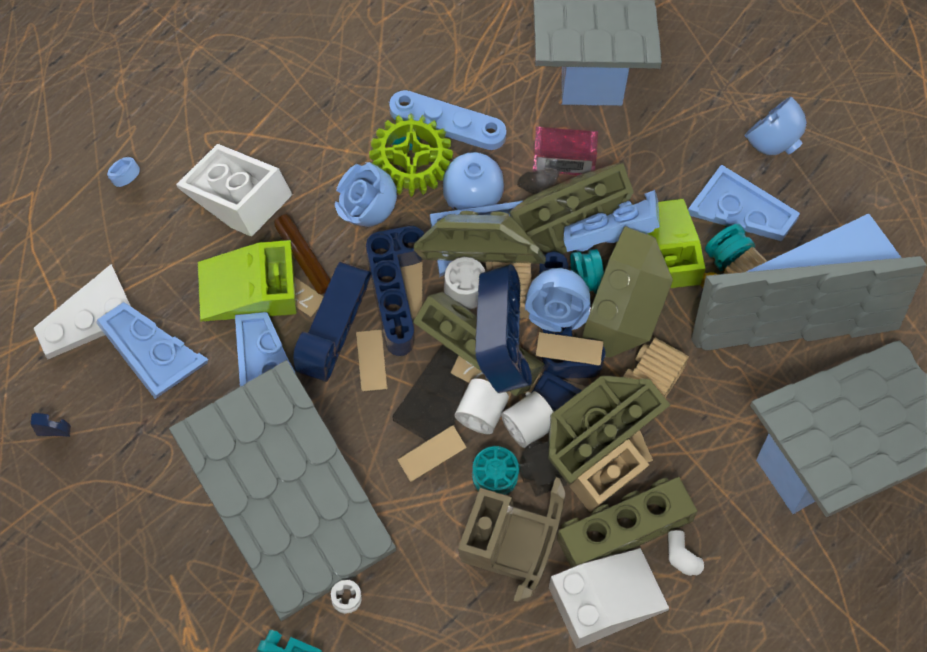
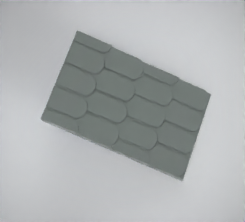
[533,0,662,106]
[691,214,927,350]
[750,340,927,518]
[169,360,396,622]

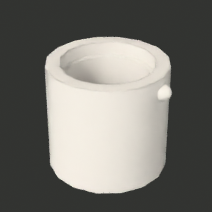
[444,257,485,310]
[455,379,509,434]
[501,391,554,448]

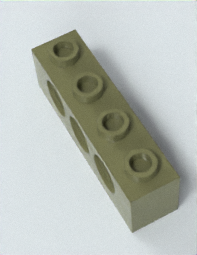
[413,292,545,396]
[557,477,698,568]

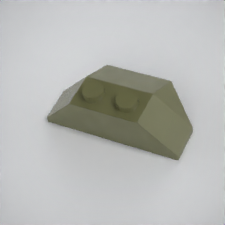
[509,163,634,255]
[414,211,546,264]
[582,226,673,358]
[548,376,670,485]

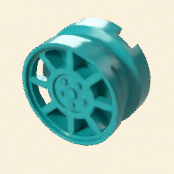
[704,224,756,271]
[570,249,604,294]
[472,446,519,496]

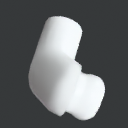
[668,530,704,576]

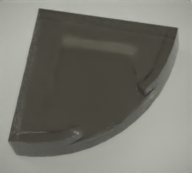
[517,168,560,195]

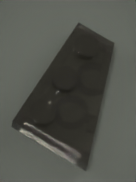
[392,344,467,441]

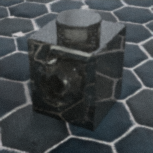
[519,441,567,497]

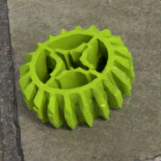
[369,113,453,197]

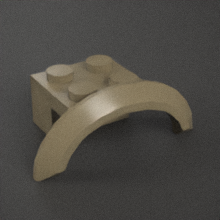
[458,477,566,604]

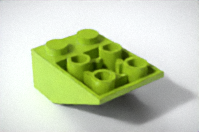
[648,199,706,288]
[198,240,297,322]

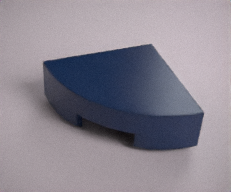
[31,413,71,437]

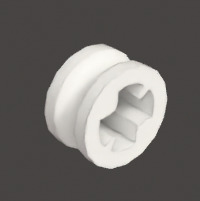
[331,580,362,614]

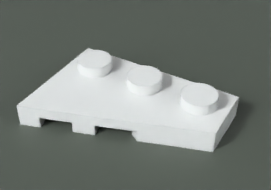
[34,264,130,360]

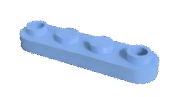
[389,90,506,150]

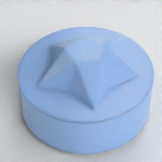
[107,157,140,187]

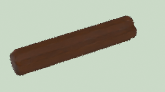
[274,214,331,295]

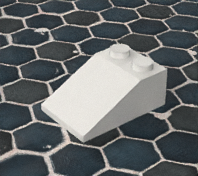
[176,144,293,237]
[549,548,669,649]

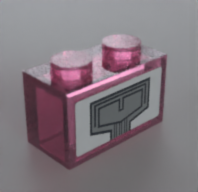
[533,127,598,175]

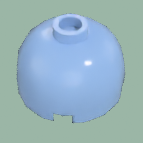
[745,97,807,155]
[443,152,504,210]
[335,162,397,227]
[525,268,591,332]

